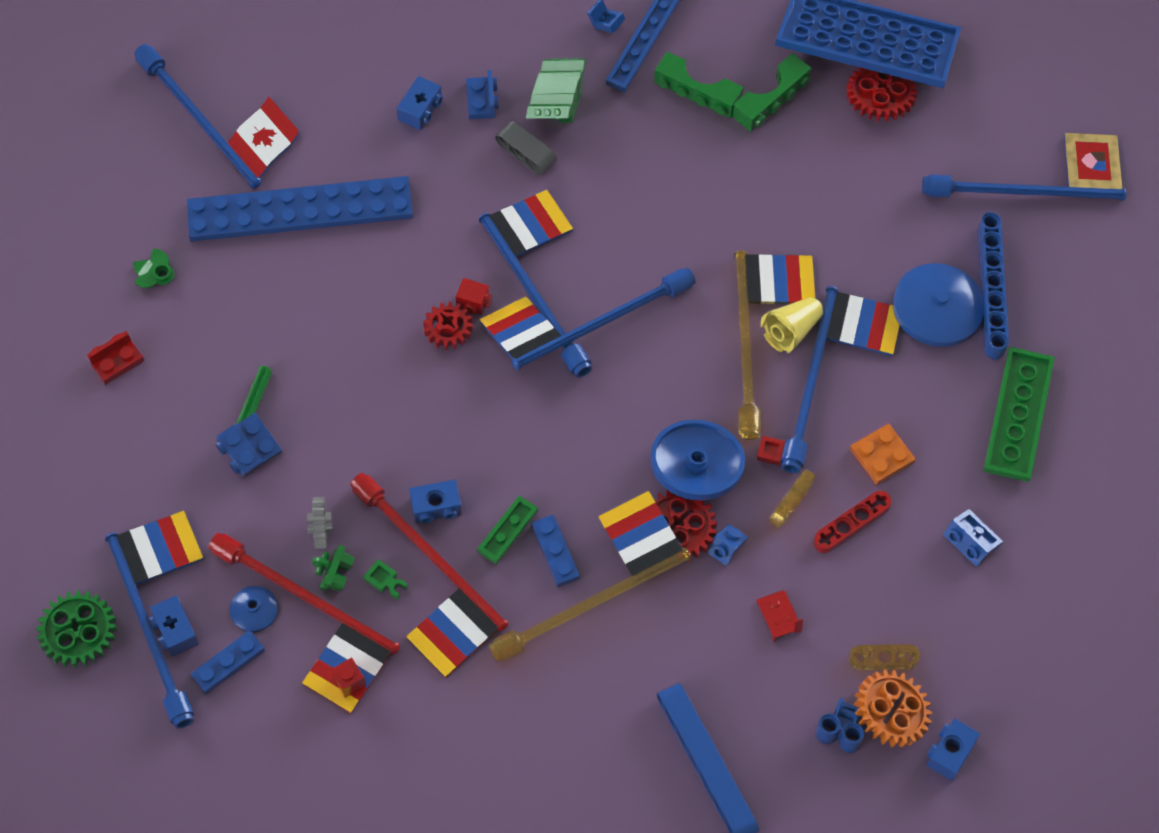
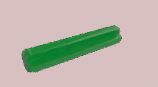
[237,365,272,423]

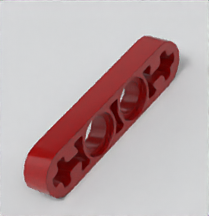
[814,491,892,553]

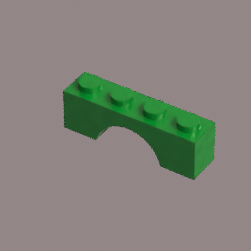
[654,51,744,118]
[732,53,812,132]

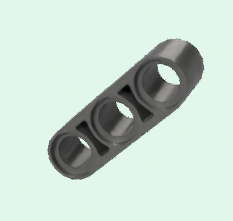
[495,121,557,175]

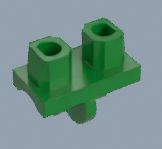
[312,545,355,591]

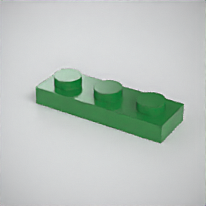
[477,496,538,565]

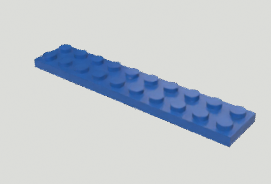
[187,176,413,242]

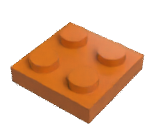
[850,423,916,485]

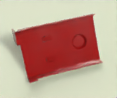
[756,590,803,642]

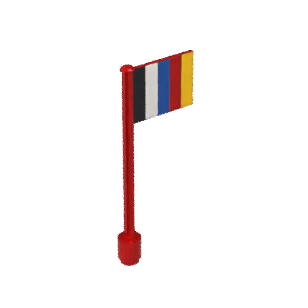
[350,473,509,678]
[208,532,400,714]

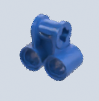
[816,697,864,753]

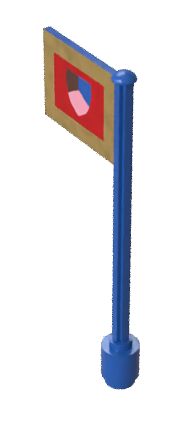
[922,133,1127,201]

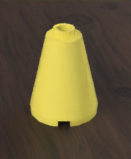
[760,297,823,353]

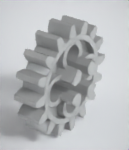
[307,497,332,549]

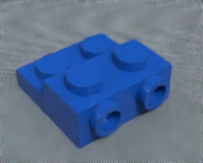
[215,413,282,478]

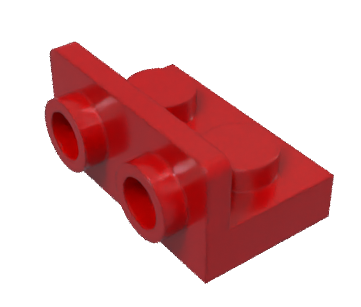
[87,331,145,385]

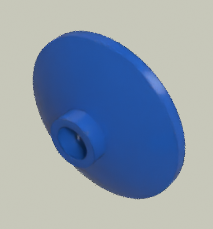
[230,586,278,632]

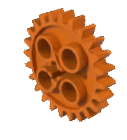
[854,669,932,748]

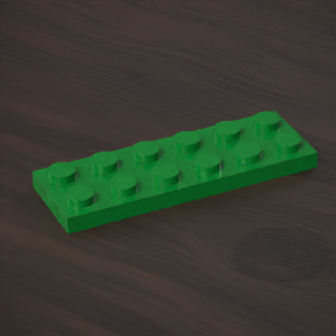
[983,346,1055,482]

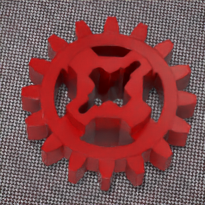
[423,302,473,350]

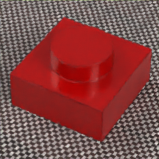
[757,436,785,465]

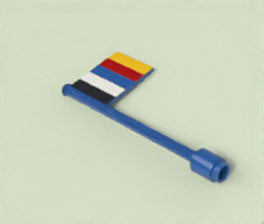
[479,190,592,378]
[479,268,696,370]
[781,286,899,473]
[105,511,204,729]

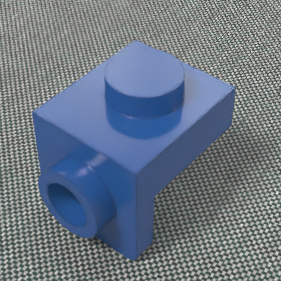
[587,0,625,33]
[708,524,748,565]

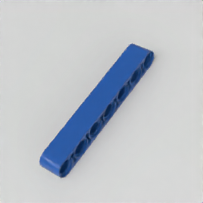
[978,212,1009,360]
[657,683,759,833]

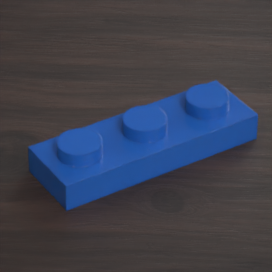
[531,514,580,587]
[190,630,265,695]

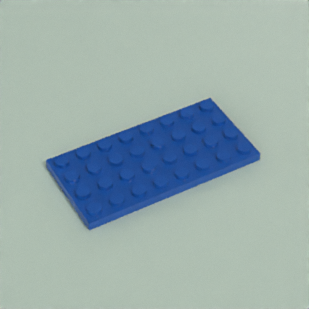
[775,0,961,88]

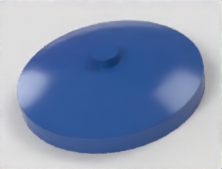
[893,263,984,347]
[650,420,745,500]

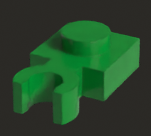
[363,559,408,600]

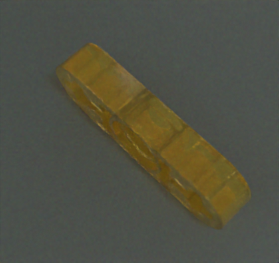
[769,469,816,529]
[849,644,921,670]

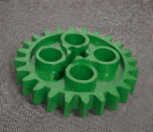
[36,590,117,668]

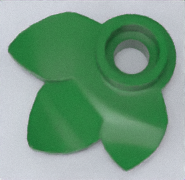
[133,248,175,288]

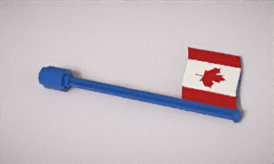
[134,44,299,188]

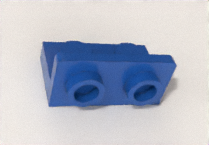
[466,70,499,119]
[943,509,1003,566]

